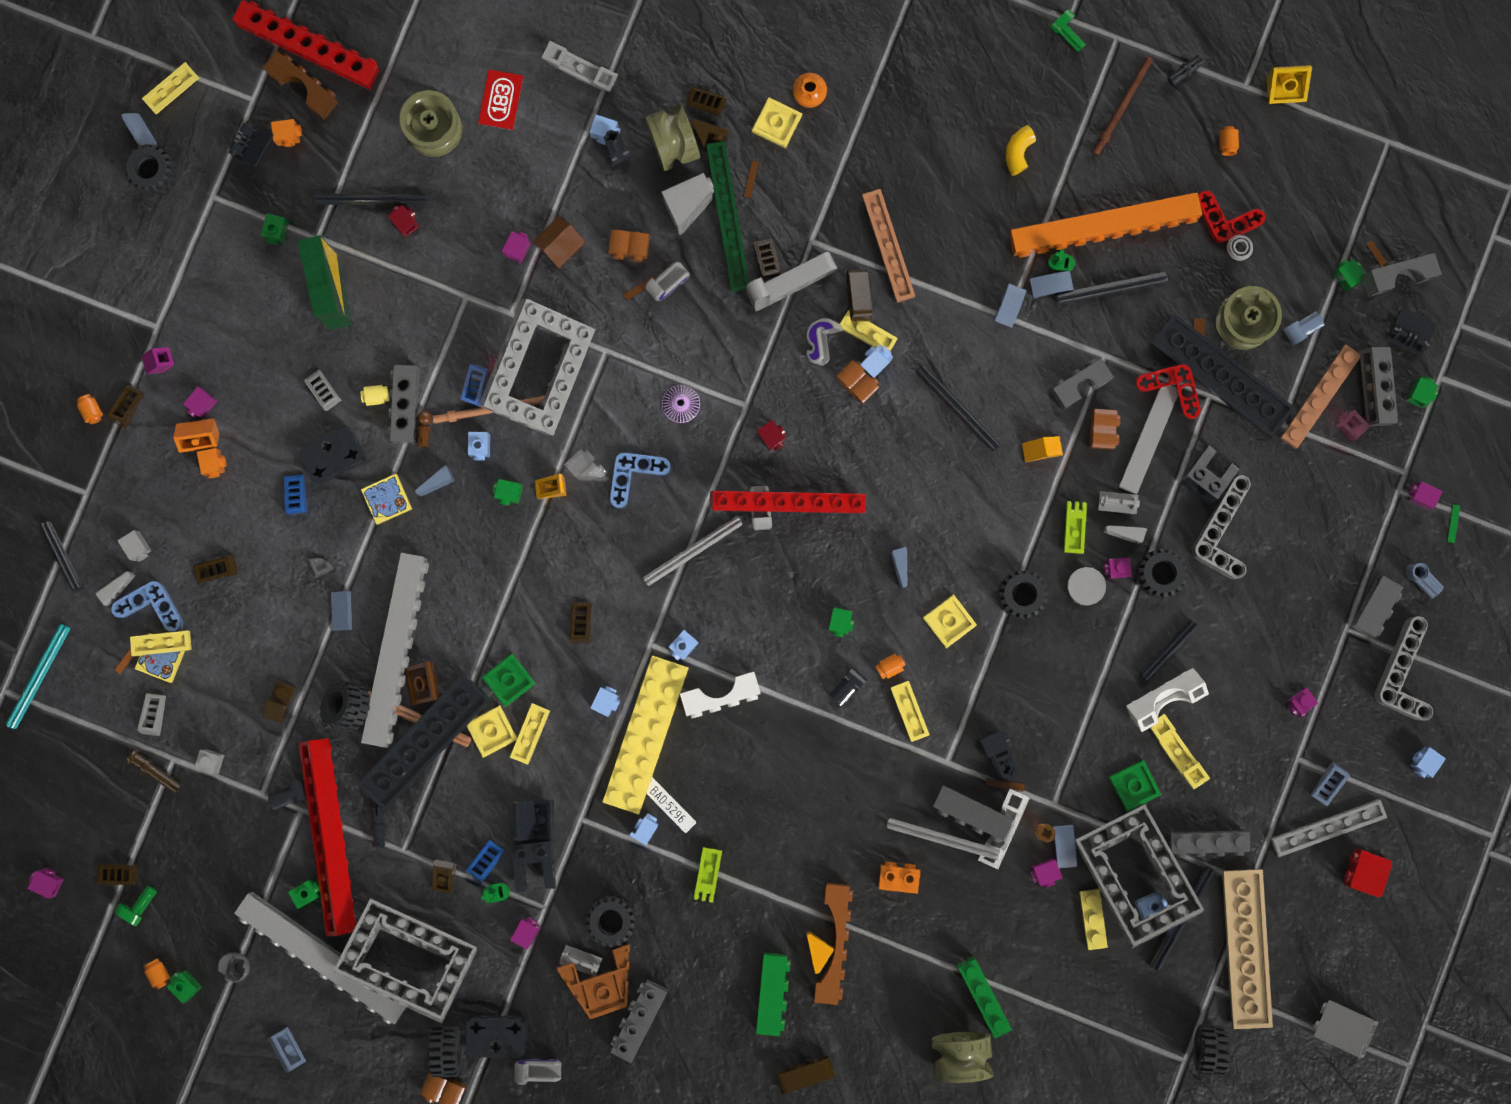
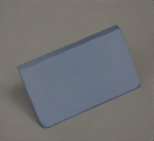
[121,113,157,147]
[331,591,352,631]
[268,1027,306,1073]

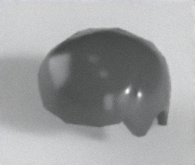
[218,952,250,983]

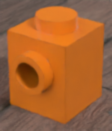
[271,119,302,147]
[197,448,226,478]

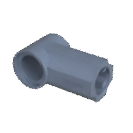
[1283,312,1324,346]
[1405,563,1444,599]

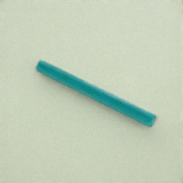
[6,624,70,729]

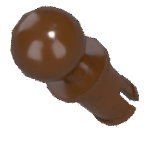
[416,411,432,447]

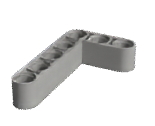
[746,252,838,311]
[1191,475,1251,579]
[1374,616,1433,721]

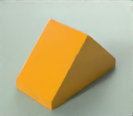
[1022,436,1063,462]
[535,474,567,499]
[807,932,834,974]

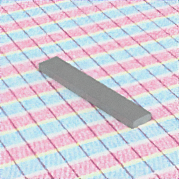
[1118,382,1178,495]
[1270,799,1387,857]

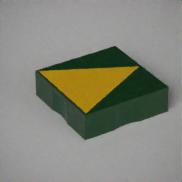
[297,235,353,330]

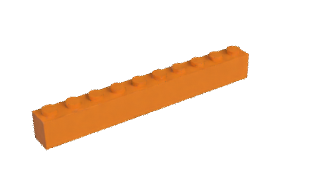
[1009,192,1202,257]

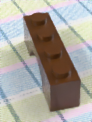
[262,51,338,120]

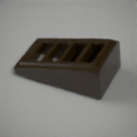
[685,86,727,118]
[754,238,781,279]
[107,385,144,428]
[194,556,238,584]
[570,602,592,643]
[97,864,138,885]

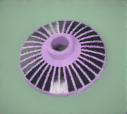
[662,385,700,423]

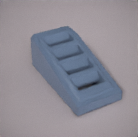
[415,465,454,496]
[890,547,907,589]
[1311,761,1351,806]

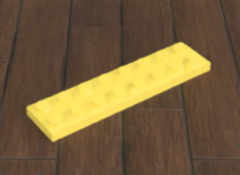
[603,656,689,814]

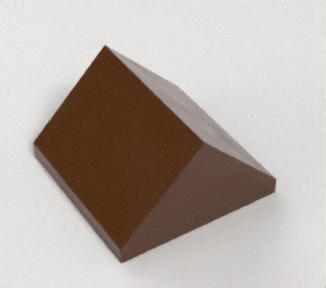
[532,216,586,269]
[405,662,441,706]

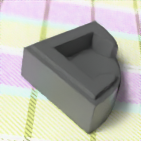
[308,558,335,577]

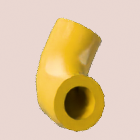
[1005,125,1036,176]

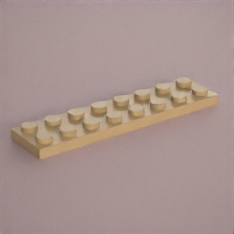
[1222,869,1273,1029]

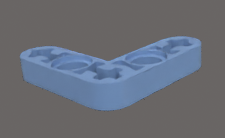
[610,453,671,508]
[111,581,183,632]

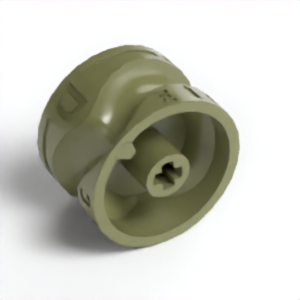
[400,90,463,157]
[645,104,700,172]
[1215,286,1282,350]
[931,1031,994,1083]

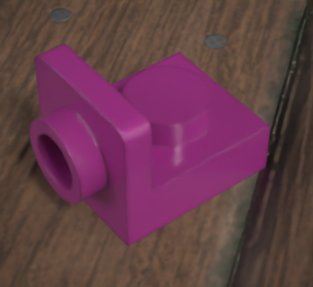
[1103,557,1132,579]
[1287,688,1319,717]

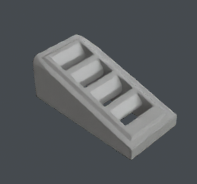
[304,369,342,411]
[1103,526,1147,544]
[96,571,136,606]
[137,693,166,736]

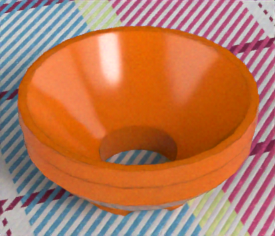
[793,73,827,108]

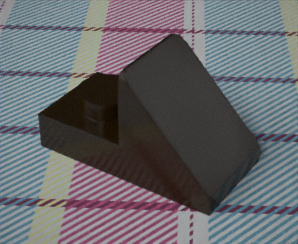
[692,119,729,150]
[263,681,296,724]
[432,859,457,893]

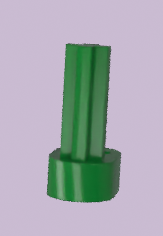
[1050,9,1086,53]
[1048,249,1075,273]
[481,882,510,903]
[114,885,157,926]

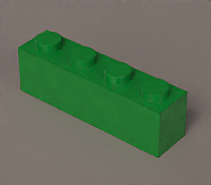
[756,953,791,1036]
[956,956,1012,1039]

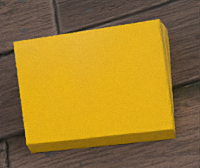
[1266,66,1312,104]

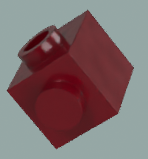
[388,205,420,238]
[757,420,786,452]

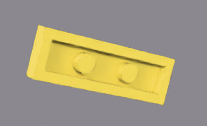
[142,62,199,114]
[840,310,898,351]
[130,631,192,656]
[891,681,929,742]
[510,703,550,765]
[1079,889,1108,950]

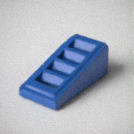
[460,364,489,406]
[284,475,307,515]
[466,840,505,884]

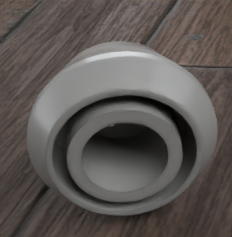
[1227,235,1253,261]

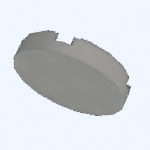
[1067,567,1106,606]

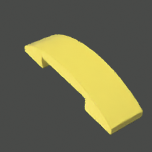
[1150,714,1210,789]

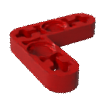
[1198,191,1266,243]
[1136,365,1201,419]

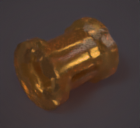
[1036,824,1056,842]

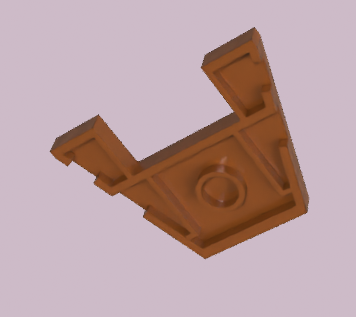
[556,944,630,1019]

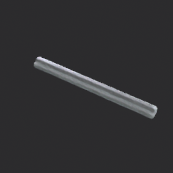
[643,516,742,586]
[887,818,1000,859]

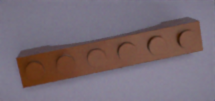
[814,883,853,1005]

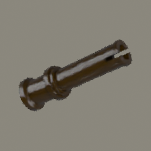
[126,749,182,795]

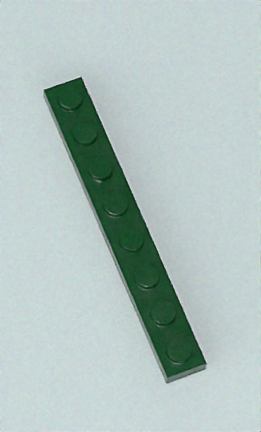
[706,141,749,293]

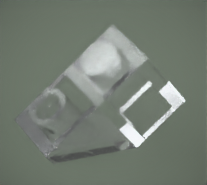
[564,449,608,482]

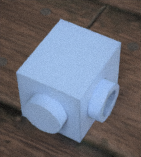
[590,115,620,145]
[860,344,893,378]
[468,432,490,461]
[669,630,699,660]
[591,686,620,717]
[1410,747,1446,778]
[1134,892,1167,920]

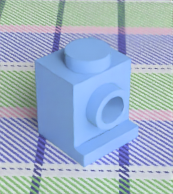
[630,813,659,845]

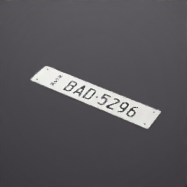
[647,777,696,833]

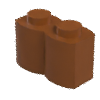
[608,230,650,262]
[836,360,879,405]
[1090,409,1120,450]
[420,1072,467,1104]

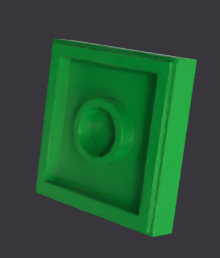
[482,653,536,707]
[1109,760,1161,812]

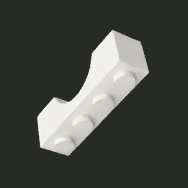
[1126,668,1209,732]
[680,672,761,718]
[978,789,1030,869]

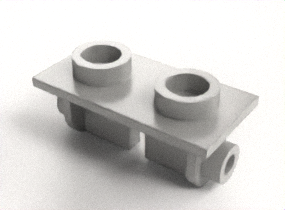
[1098,491,1140,514]
[559,945,602,976]

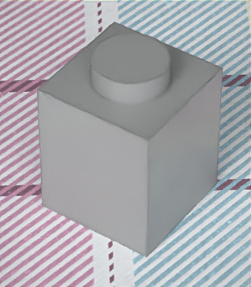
[118,530,152,562]
[194,749,224,774]

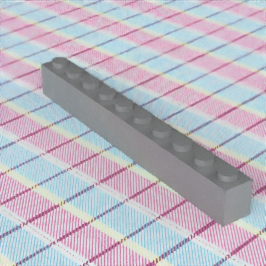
[361,553,429,748]
[234,892,407,1024]

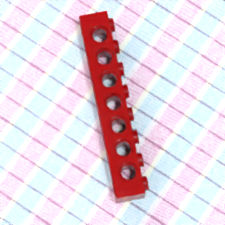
[232,0,380,90]
[709,491,866,513]

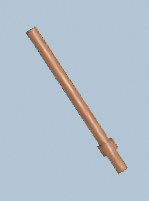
[433,396,545,424]

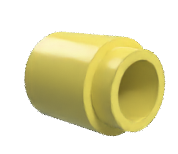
[361,385,390,406]

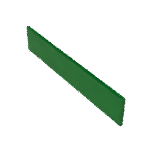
[1447,504,1460,543]

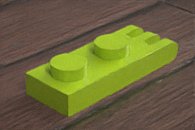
[1064,501,1087,554]
[694,847,722,903]

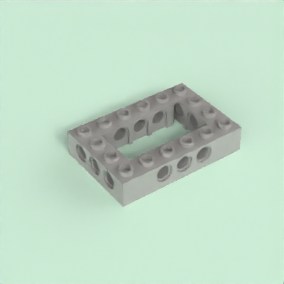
[478,298,596,436]
[1075,804,1204,948]
[334,899,477,1023]

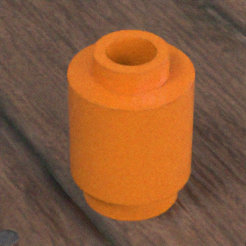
[1219,126,1239,156]
[76,394,103,424]
[876,654,905,679]
[144,959,170,989]

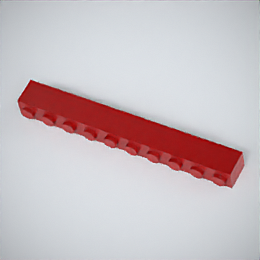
[299,738,357,936]

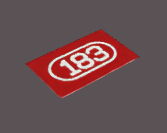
[478,70,523,130]

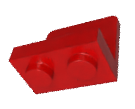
[1344,848,1392,897]

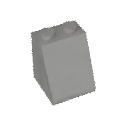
[662,173,714,235]
[1313,1000,1378,1058]

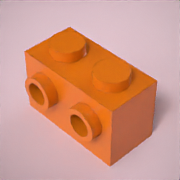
[173,418,219,453]
[878,861,920,894]

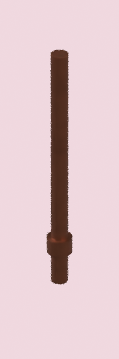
[1092,56,1153,156]

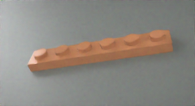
[862,189,915,303]
[1280,345,1360,449]

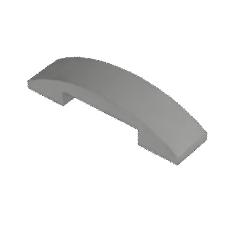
[542,41,618,92]

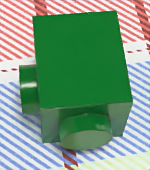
[261,214,289,245]
[1333,259,1364,292]
[1406,376,1438,408]
[492,479,523,506]
[828,608,854,638]
[288,879,321,909]
[167,971,202,1003]

